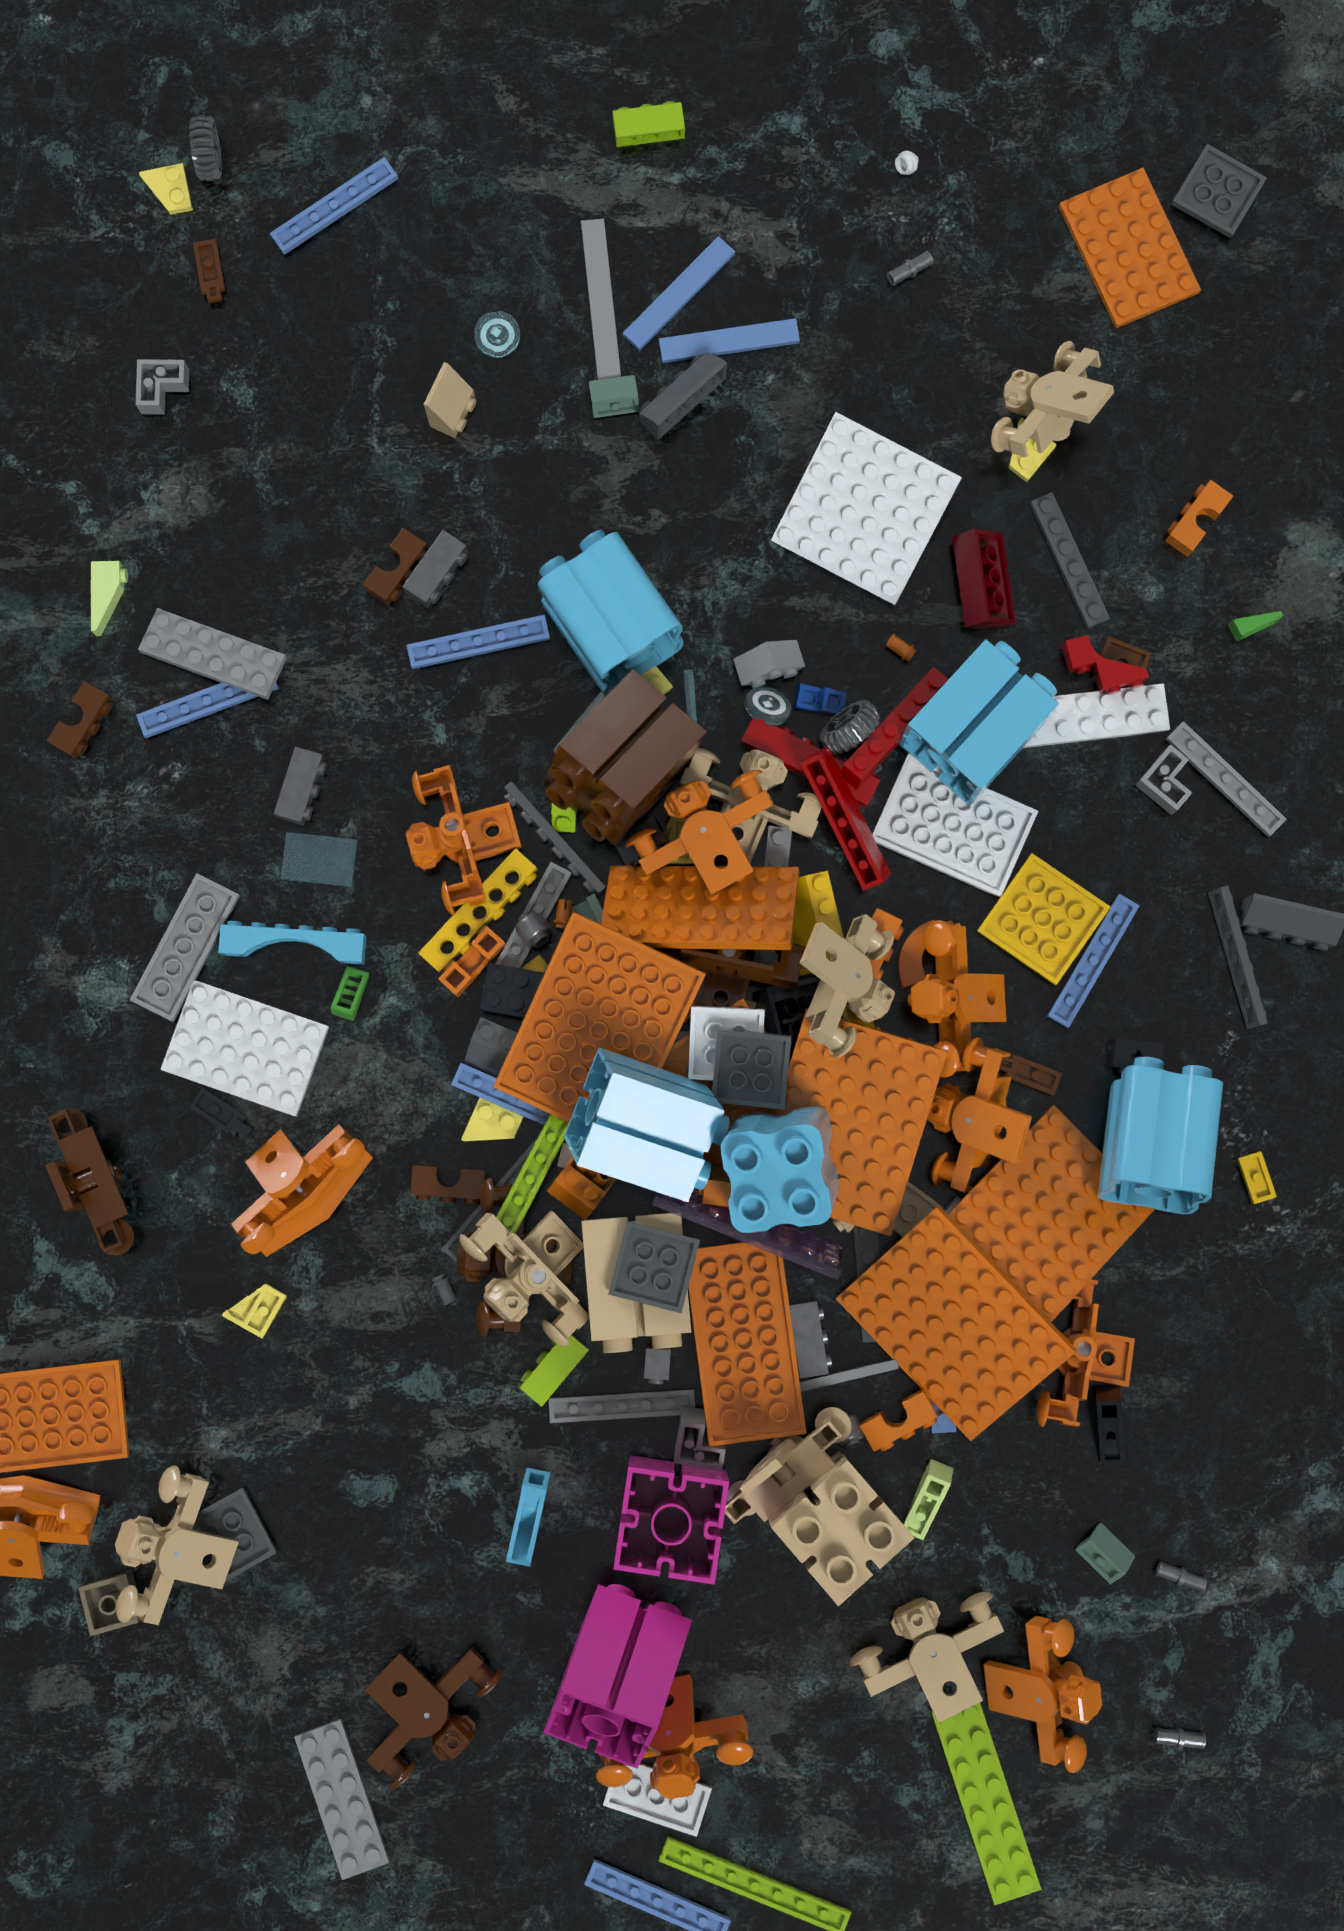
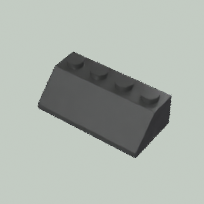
[639,351,727,440]
[1239,893,1344,951]
[463,1017,517,1077]

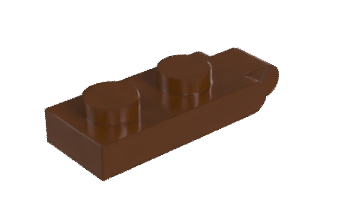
[193,239,226,303]
[999,1054,1063,1096]

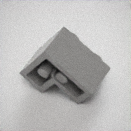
[136,359,189,414]
[733,640,805,688]
[1136,744,1192,815]
[674,1406,726,1470]

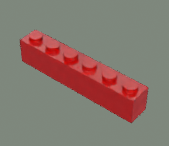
[841,667,949,789]
[740,715,881,809]
[800,747,891,890]

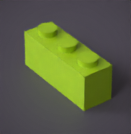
[613,101,685,147]
[520,1334,589,1407]

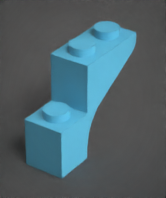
[506,1468,550,1567]

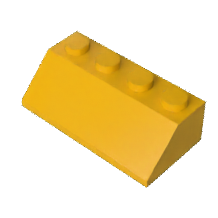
[792,871,844,976]

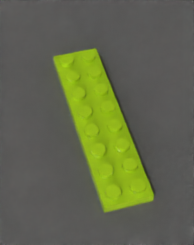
[931,1703,1041,1905]

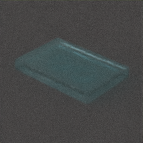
[281,832,358,887]

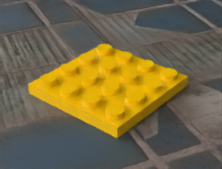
[977,853,1111,986]

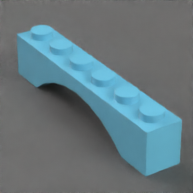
[218,921,367,965]

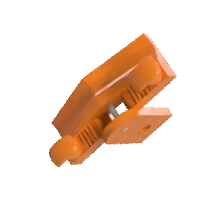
[231,1124,373,1257]
[0,1475,100,1579]

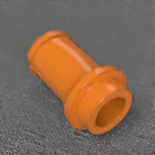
[886,634,917,662]
[553,899,573,930]

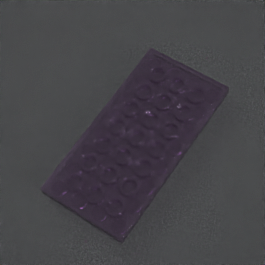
[652,1188,842,1280]

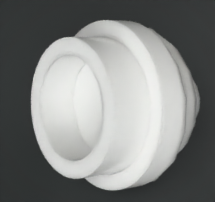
[895,151,918,175]

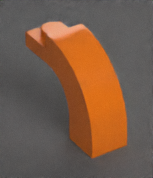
[897,920,961,989]

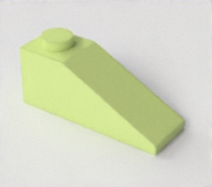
[91,561,128,636]
[903,1459,953,1540]

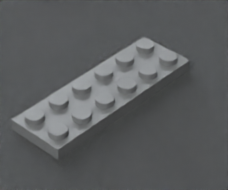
[138,608,287,700]
[130,873,240,1022]
[294,1718,390,1880]

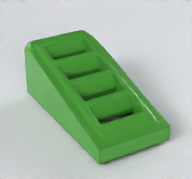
[1228,611,1283,641]
[330,966,370,1021]

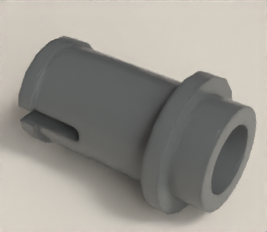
[432,1273,458,1305]

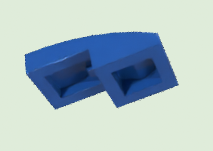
[793,683,847,715]

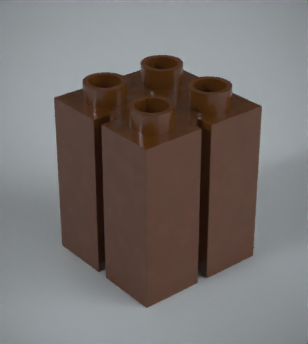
[543,669,707,846]

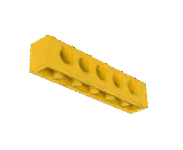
[418,848,538,974]

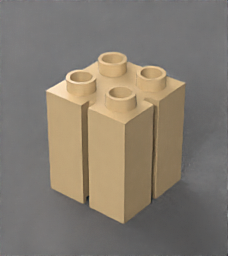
[582,1212,691,1353]
[768,1449,914,1606]

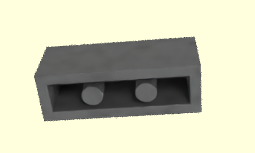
[402,530,468,608]
[274,747,327,826]
[789,1300,832,1378]
[644,1345,671,1384]

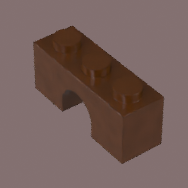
[363,528,428,606]
[47,681,113,759]
[410,1165,487,1204]

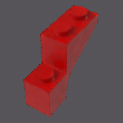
[1061,635,1149,695]

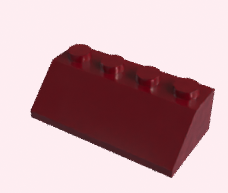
[952,529,1016,630]

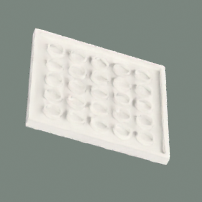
[771,412,962,605]

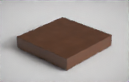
[1091,636,1152,689]

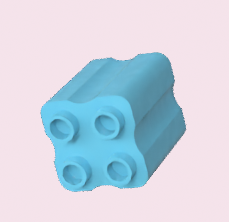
[538,530,683,697]
[1098,1057,1223,1214]
[721,1106,839,1233]

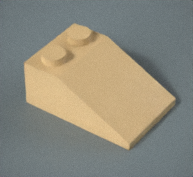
[424,362,476,438]

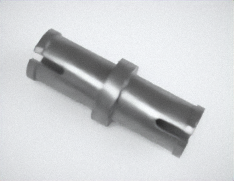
[887,251,934,286]
[1155,1561,1208,1593]
[1153,1727,1206,1749]

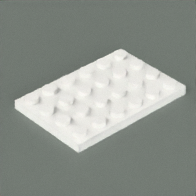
[872,754,1038,898]
[161,980,329,1117]

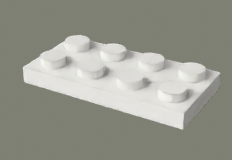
[603,1763,712,1837]

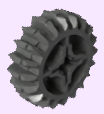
[189,115,222,181]
[820,700,881,755]

